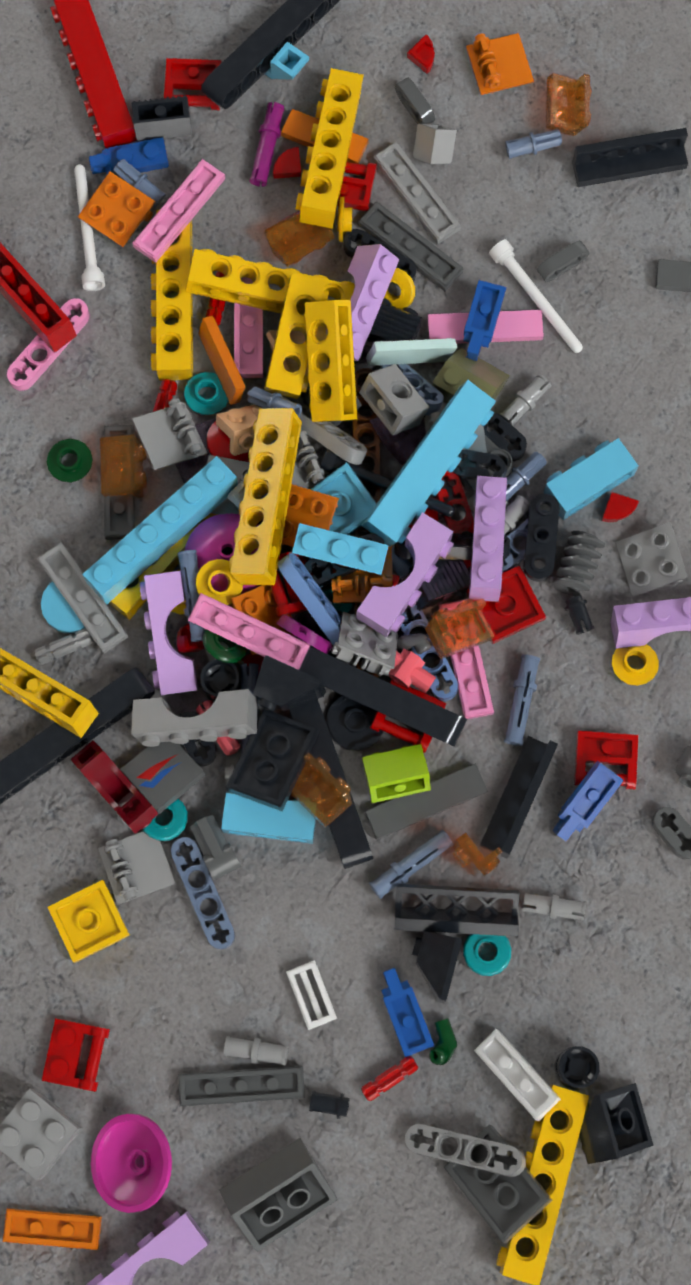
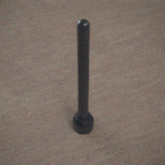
[320,449,455,517]

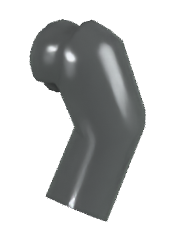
[396,633,431,654]

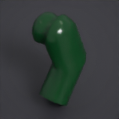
[429,1018,457,1065]

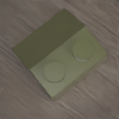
[432,348,510,404]

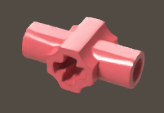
[387,649,436,694]

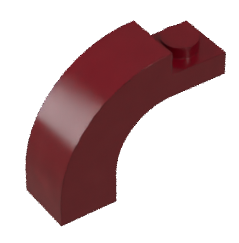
[70,740,159,834]

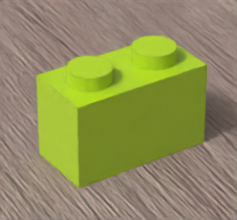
[362,744,431,803]

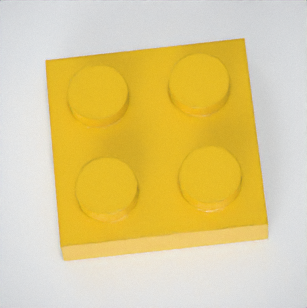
[47,880,130,963]

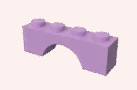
[326,244,399,361]
[469,476,507,602]
[356,512,454,637]
[140,570,198,695]
[610,597,691,649]
[86,1211,210,1285]

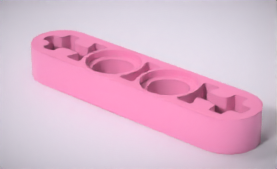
[7,298,90,391]

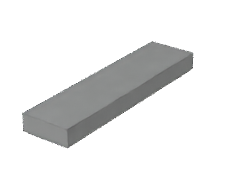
[373,142,461,245]
[37,542,128,654]

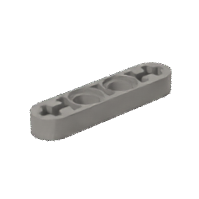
[282,396,367,465]
[405,1124,526,1177]

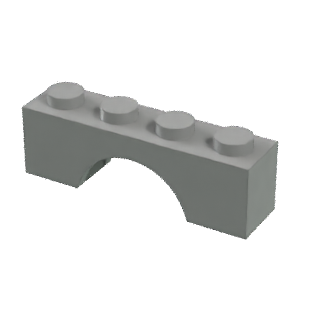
[131,689,257,747]

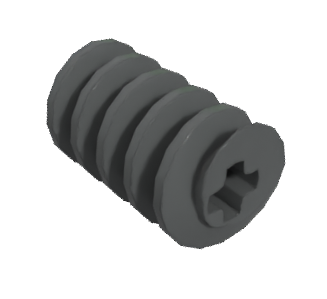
[552,530,605,596]

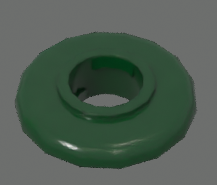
[46,439,93,483]
[202,629,247,663]

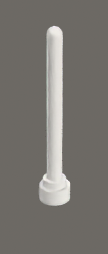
[74,164,105,291]
[489,239,583,353]

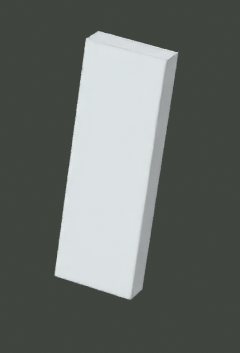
[474,1029,561,1121]

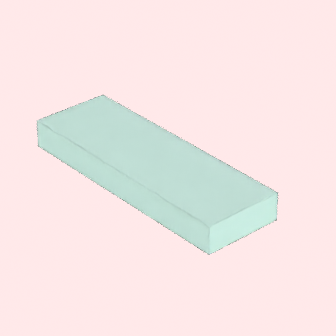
[366,338,457,366]

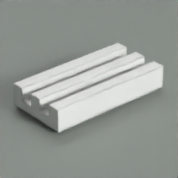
[286,960,337,1030]

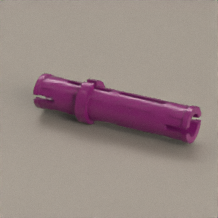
[249,102,285,187]

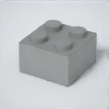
[0,1088,83,1181]

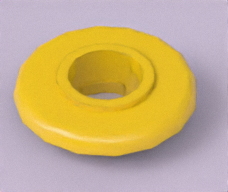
[337,197,352,242]
[384,268,415,309]
[196,559,243,605]
[612,644,659,686]

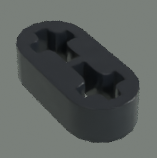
[484,413,527,461]
[453,450,507,480]
[179,711,217,766]

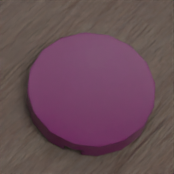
[277,614,333,654]

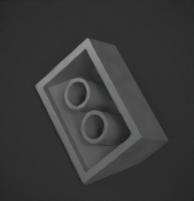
[219,1138,338,1252]

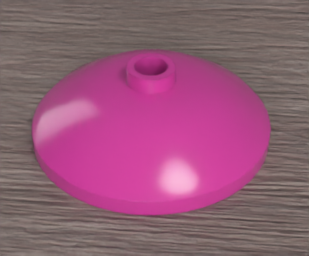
[185,513,261,594]
[91,1114,172,1213]

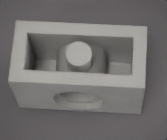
[359,364,429,435]

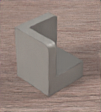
[413,124,457,164]

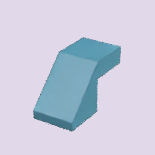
[265,42,309,80]

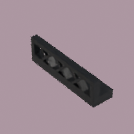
[572,128,688,187]
[480,736,558,859]
[394,883,520,937]

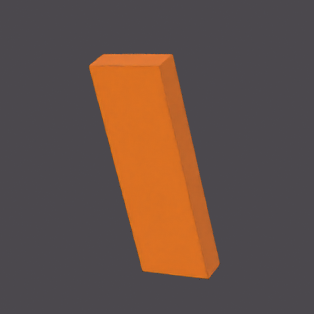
[281,109,369,164]
[198,316,246,405]
[3,1208,102,1250]

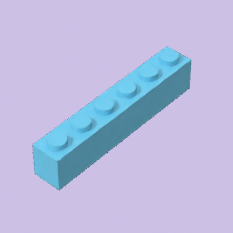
[361,380,496,547]
[82,456,238,604]

